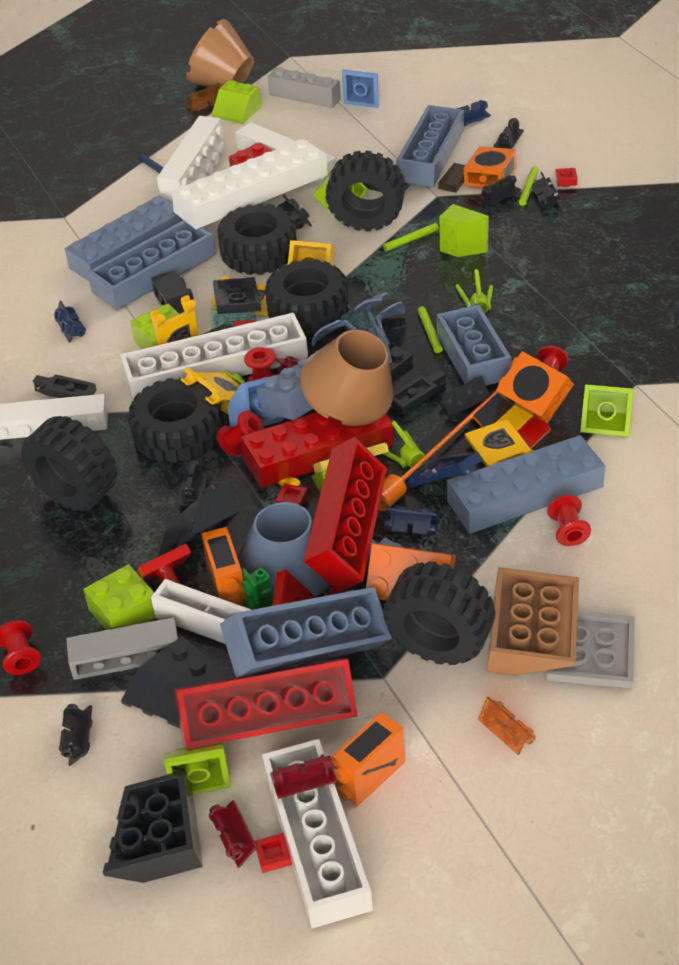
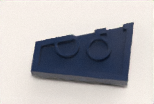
[405,452,482,489]

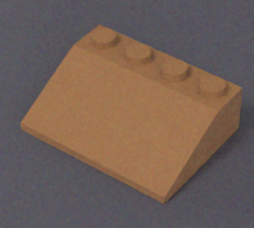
[487,567,579,676]

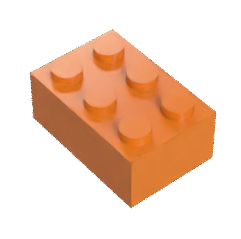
[366,543,456,600]

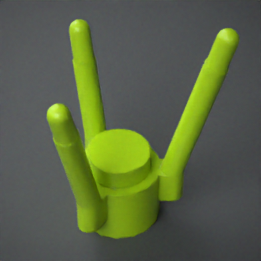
[455,269,493,314]
[382,421,425,468]

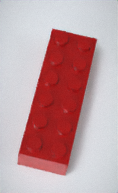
[241,412,394,488]
[303,437,387,592]
[174,658,358,749]

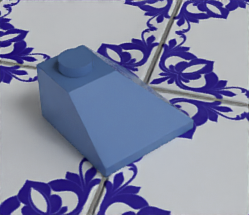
[342,69,379,108]
[228,375,283,427]

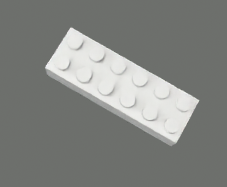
[157,116,226,203]
[262,739,373,928]

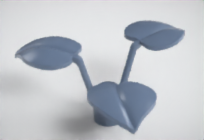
[312,292,405,347]

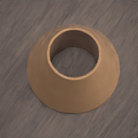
[186,19,254,89]
[300,330,394,426]

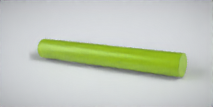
[519,166,539,206]
[383,223,439,252]
[417,306,443,353]

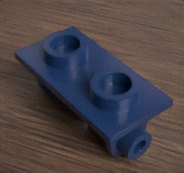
[456,100,491,127]
[54,301,86,342]
[385,506,438,537]

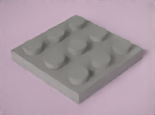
[547,612,635,689]

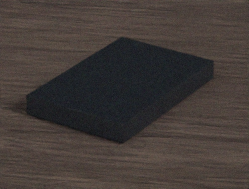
[213,277,261,314]

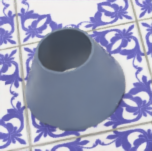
[237,502,330,600]

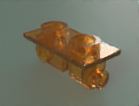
[187,83,220,112]
[478,697,536,755]

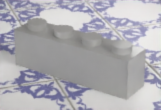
[268,67,341,108]
[66,617,178,680]

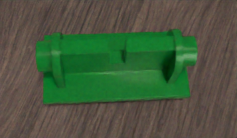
[241,568,273,610]

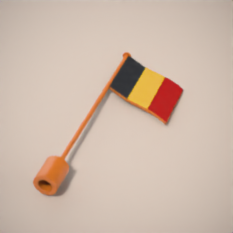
[378,391,551,511]

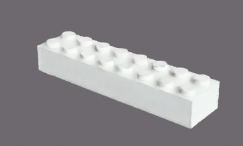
[171,139,328,229]
[120,313,308,401]

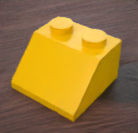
[288,240,336,266]

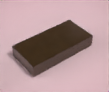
[438,163,466,193]

